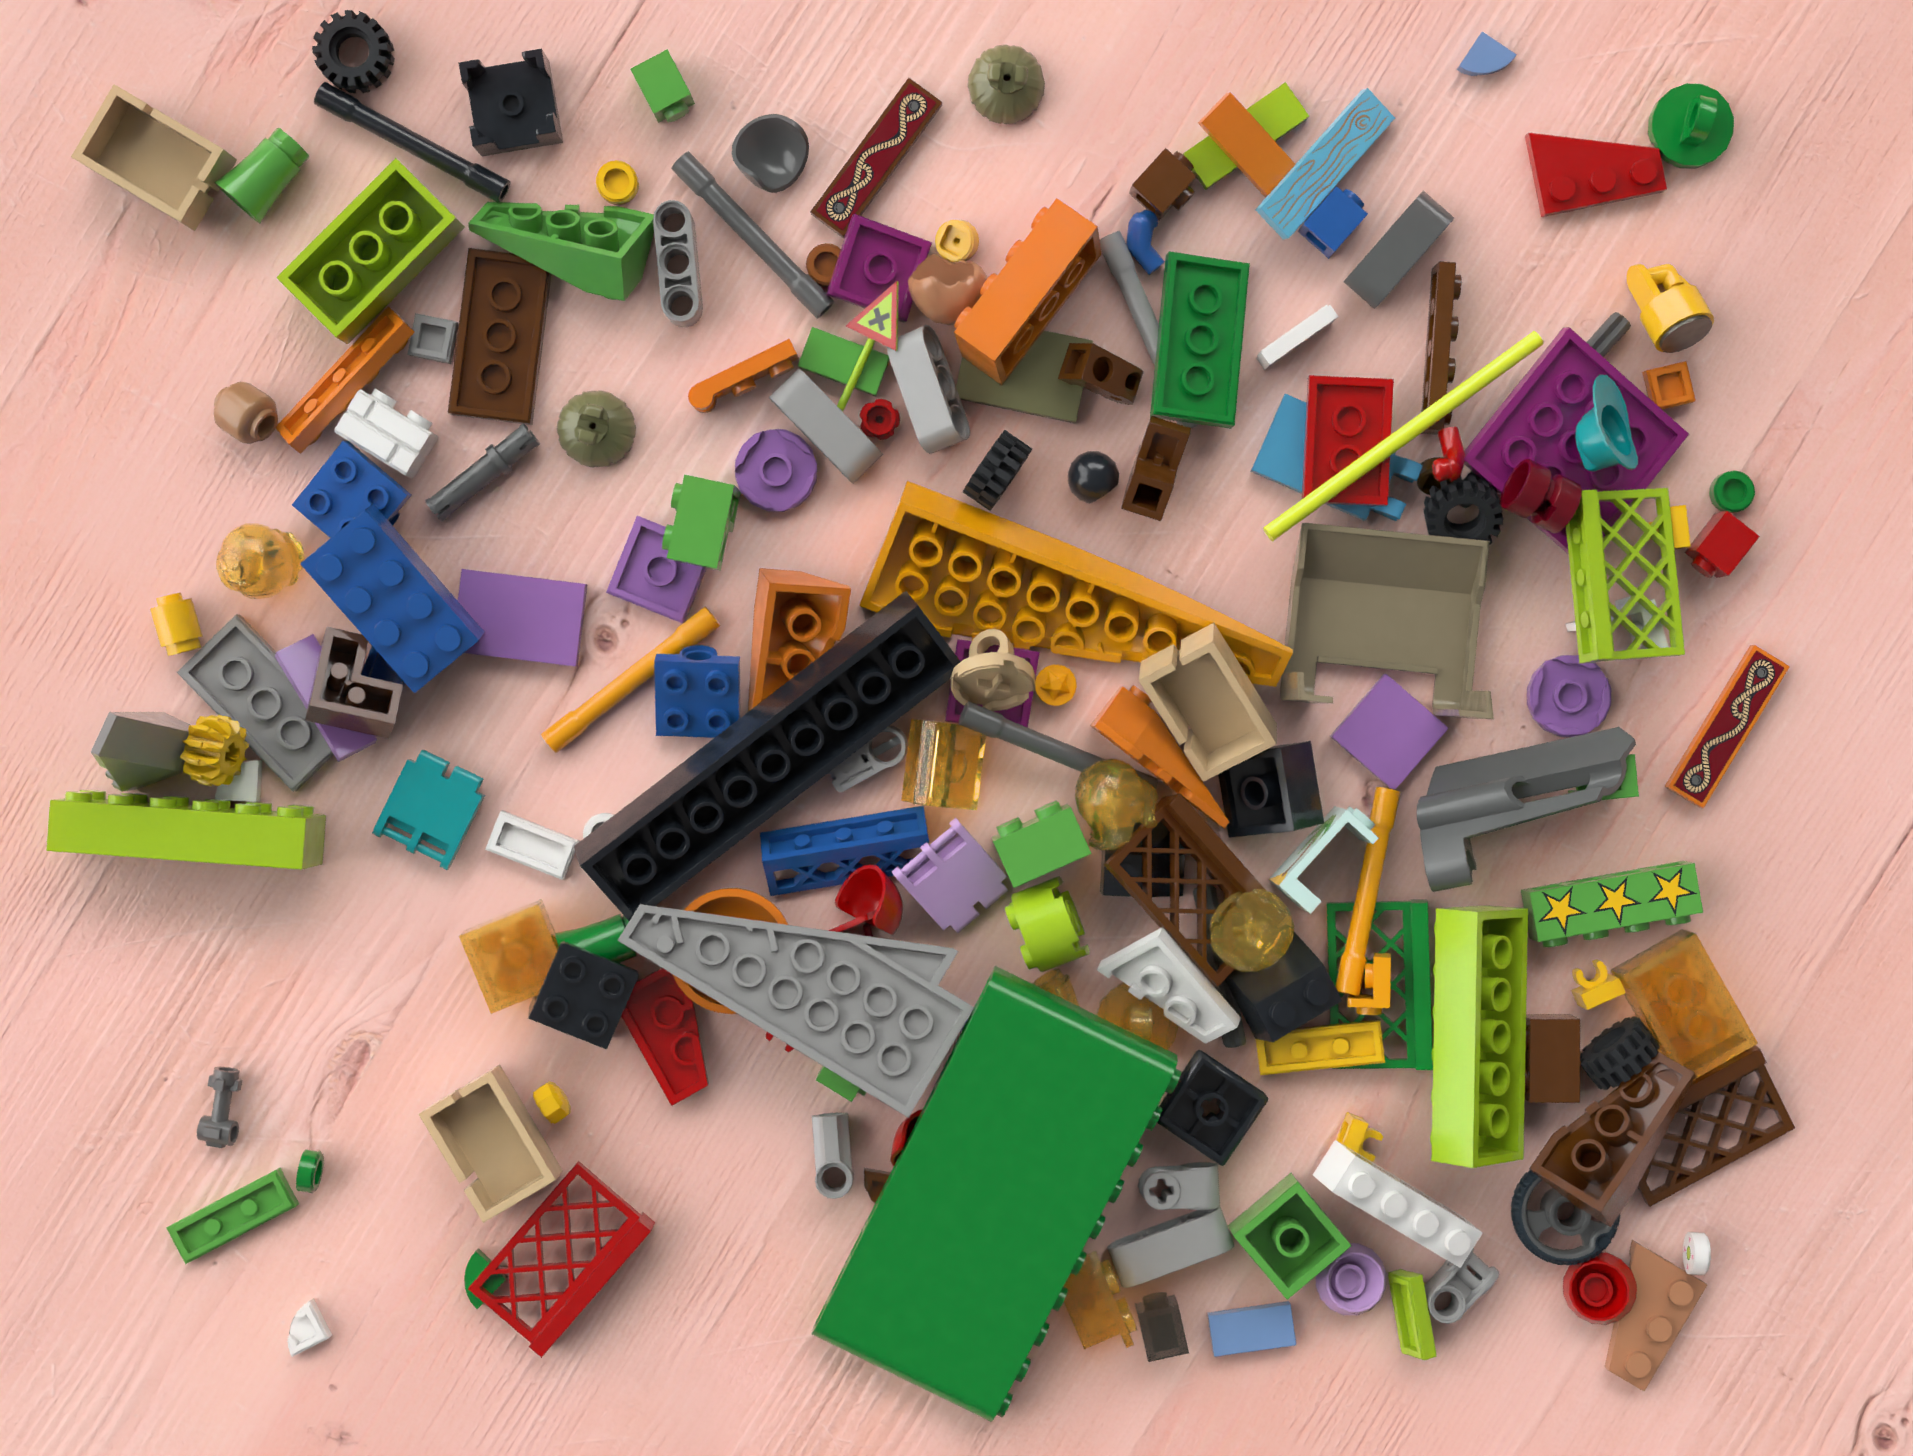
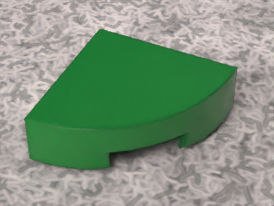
[464,1248,508,1309]

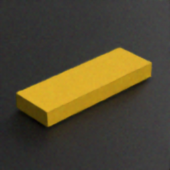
[1256,1019,1385,1075]

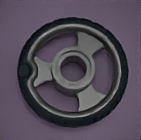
[1511,1169,1620,1265]

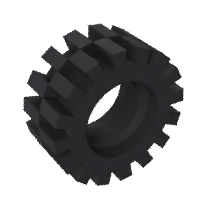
[312,10,395,94]
[963,430,1032,511]
[1423,473,1504,545]

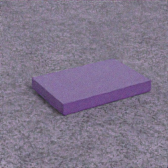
[458,569,587,667]

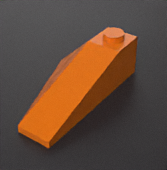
[748,568,851,712]
[1090,685,1229,829]

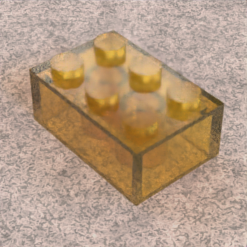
[1610,929,1758,1080]

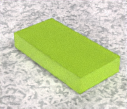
[1388,1269,1437,1360]

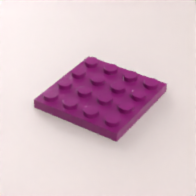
[1464,327,1689,555]

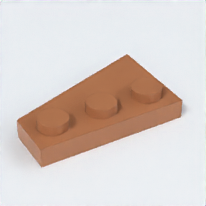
[1604,1240,1707,1391]

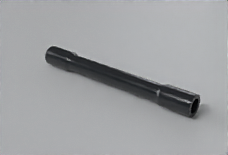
[314,82,510,203]

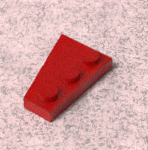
[621,968,709,1106]

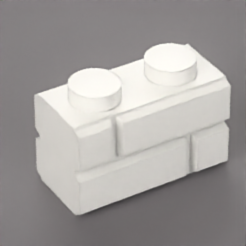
[334,388,438,479]

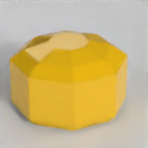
[533,1081,571,1124]

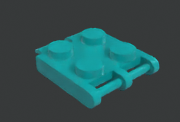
[372,750,485,870]

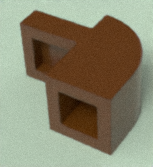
[1121,415,1191,521]

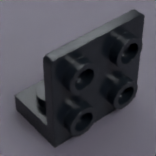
[528,941,639,1049]

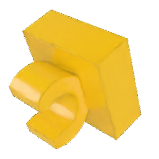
[1648,505,1691,550]
[1571,959,1626,1010]
[1336,1112,1383,1162]

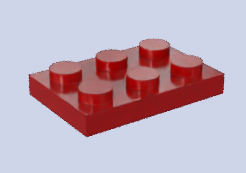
[1302,375,1394,506]

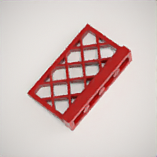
[468,1161,655,1358]

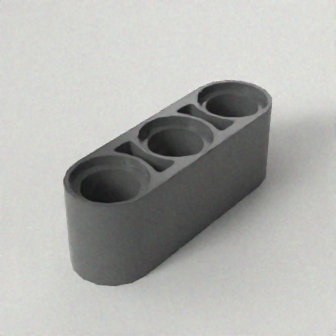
[1344,190,1454,309]

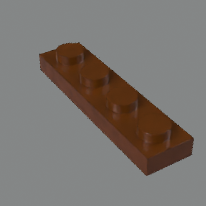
[1421,261,1462,435]

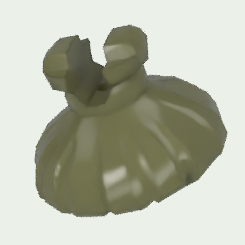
[968,45,1045,124]
[557,390,636,468]

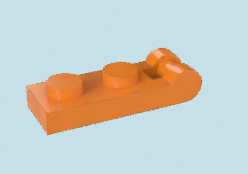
[688,339,799,413]

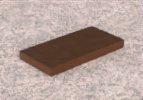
[448,248,552,425]

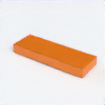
[1198,92,1295,198]

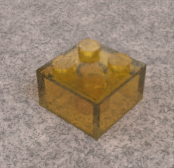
[459,899,558,1014]

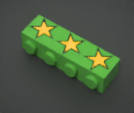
[1521,861,1703,947]

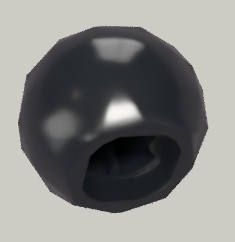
[1068,451,1119,504]

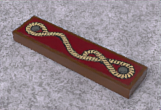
[810,78,942,238]

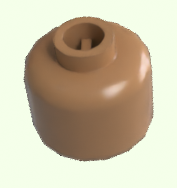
[213,381,278,444]

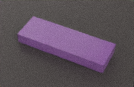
[275,634,377,762]

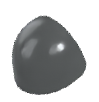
[732,114,809,193]

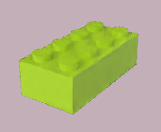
[276,158,465,344]

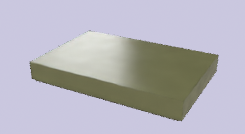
[956,330,1093,424]

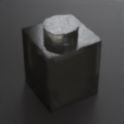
[1135,1292,1189,1362]

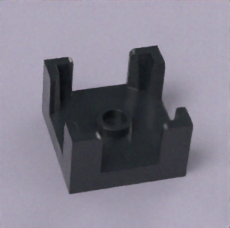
[458,48,563,156]

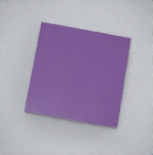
[606,516,707,623]
[1330,674,1448,790]

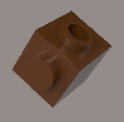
[1129,148,1196,221]

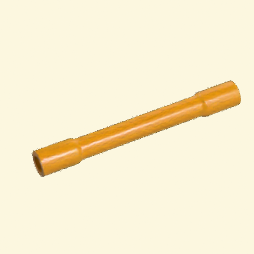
[541,606,720,753]
[1335,787,1401,996]

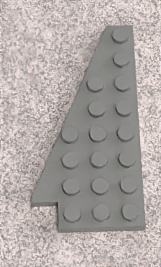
[617,904,974,1118]

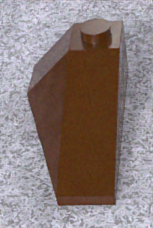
[1529,1052,1696,1227]

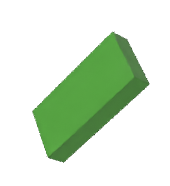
[798,327,890,397]

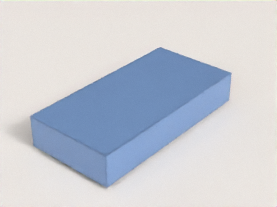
[1207,1301,1296,1357]

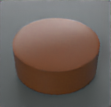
[806,243,841,287]

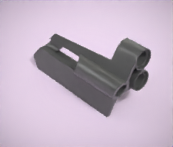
[1417,727,1636,892]

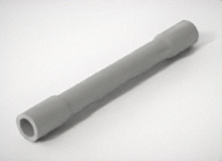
[1100,231,1200,428]

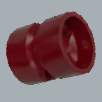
[1500,459,1582,533]

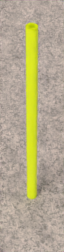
[1263,331,1544,541]

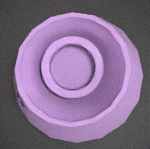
[1316,1243,1387,1316]

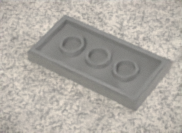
[177,614,334,792]

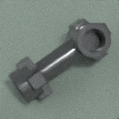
[197,1067,242,1148]

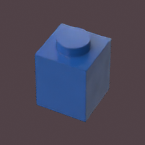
[1298,186,1368,259]

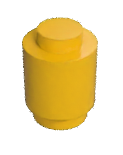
[150,592,203,656]

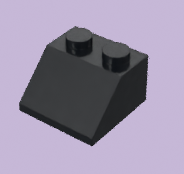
[1218,741,1324,838]
[1218,926,1342,1042]

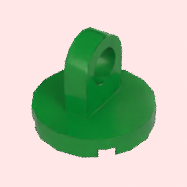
[1648,83,1734,169]

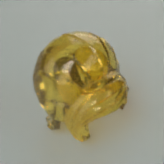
[216,523,305,599]
[1075,759,1158,850]

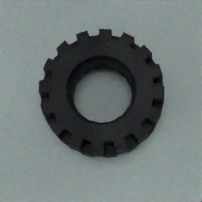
[1580,1016,1660,1090]

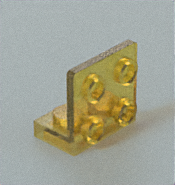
[1064,1251,1138,1349]

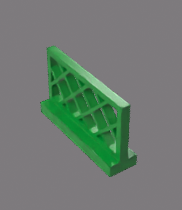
[1327,899,1433,1070]

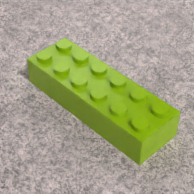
[46,790,326,870]
[1430,905,1528,1168]

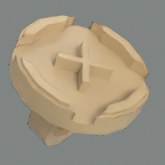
[951,629,1036,711]

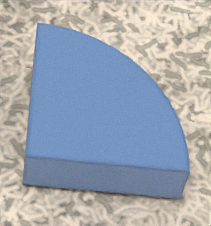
[1456,32,1517,76]

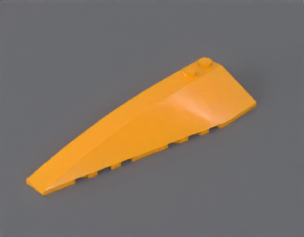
[859,481,1293,687]

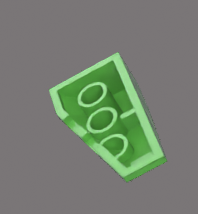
[468,202,654,301]

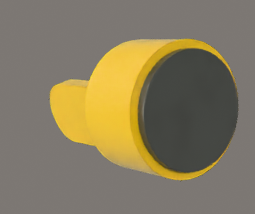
[1627,264,1714,353]

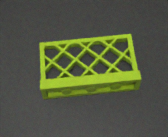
[1566,488,1685,664]

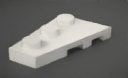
[1097,927,1241,1044]

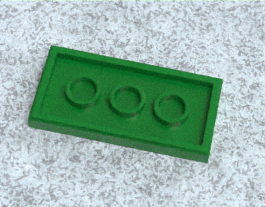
[1150,251,1250,429]

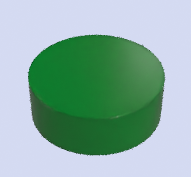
[1709,471,1755,513]
[296,1149,324,1193]

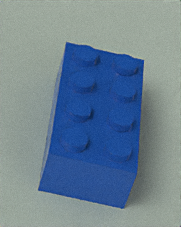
[300,504,485,693]

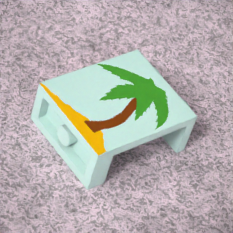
[1268,806,1379,914]

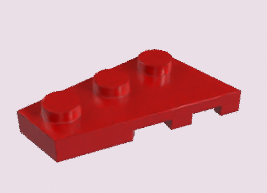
[1525,133,1667,217]

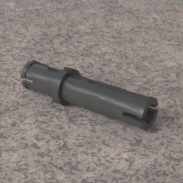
[425,423,540,522]

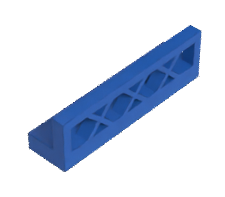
[760,806,930,896]

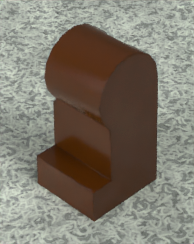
[1058,343,1144,405]

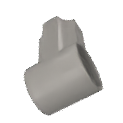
[812,1112,854,1199]

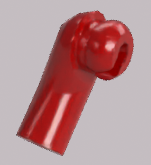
[1432,427,1465,482]

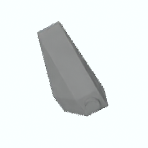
[91,712,190,791]

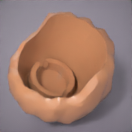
[908,254,987,325]

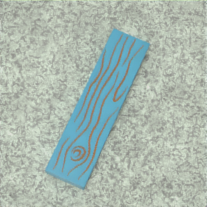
[1255,88,1395,240]

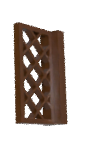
[1103,793,1289,987]
[1637,1037,1795,1207]

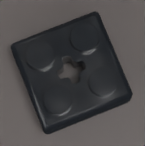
[1157,1050,1268,1166]

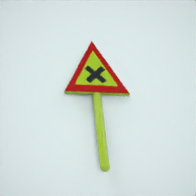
[837,281,899,411]

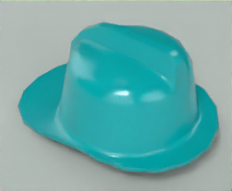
[1575,375,1638,471]

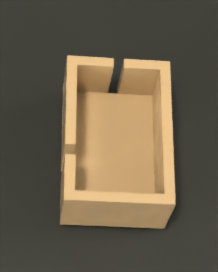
[71,84,237,231]
[1139,623,1277,782]
[418,1064,563,1223]

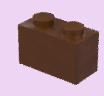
[1525,1014,1580,1103]

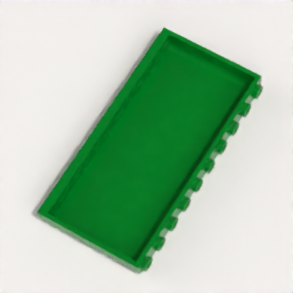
[811,966,1181,1422]

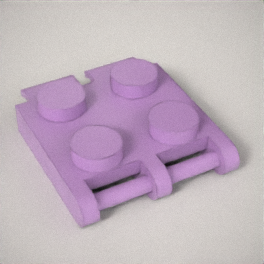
[892,817,1008,933]

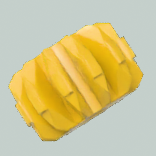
[180,715,249,786]

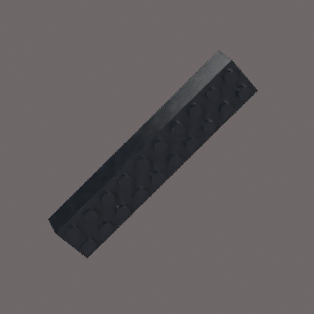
[574,591,961,921]

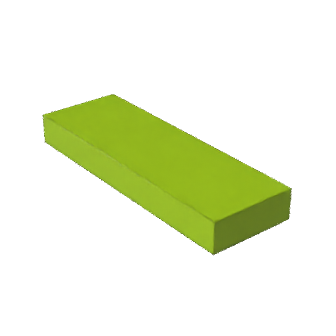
[1183,82,1309,190]

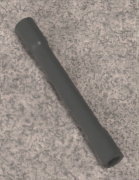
[671,151,835,319]
[959,701,1158,802]

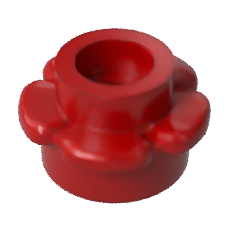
[859,399,900,440]

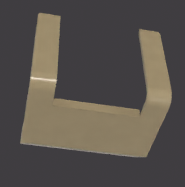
[1280,523,1494,719]

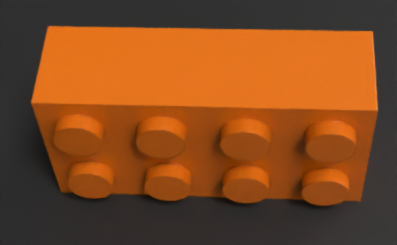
[954,198,1102,385]

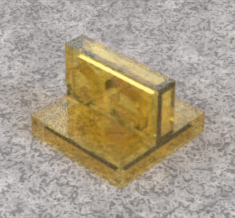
[901,719,986,810]

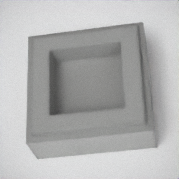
[408,313,459,364]

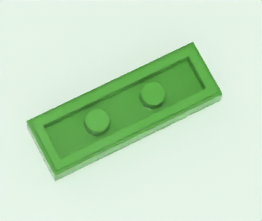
[166,1168,299,1264]

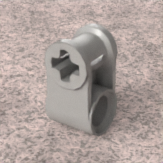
[1138,1162,1220,1210]
[1424,1248,1499,1324]

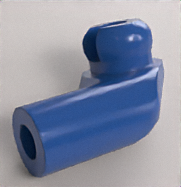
[1126,210,1165,275]

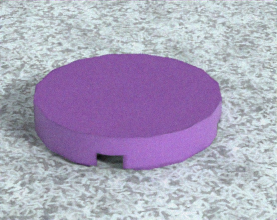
[735,429,818,512]
[1527,655,1611,737]

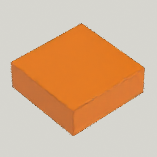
[1642,361,1696,410]

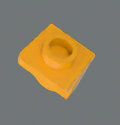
[1348,953,1391,1015]

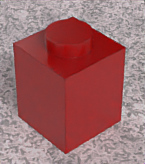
[1684,511,1760,578]

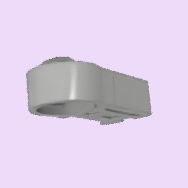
[827,726,908,792]

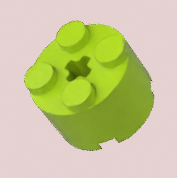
[1005,876,1090,972]

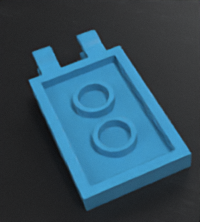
[1250,394,1423,521]

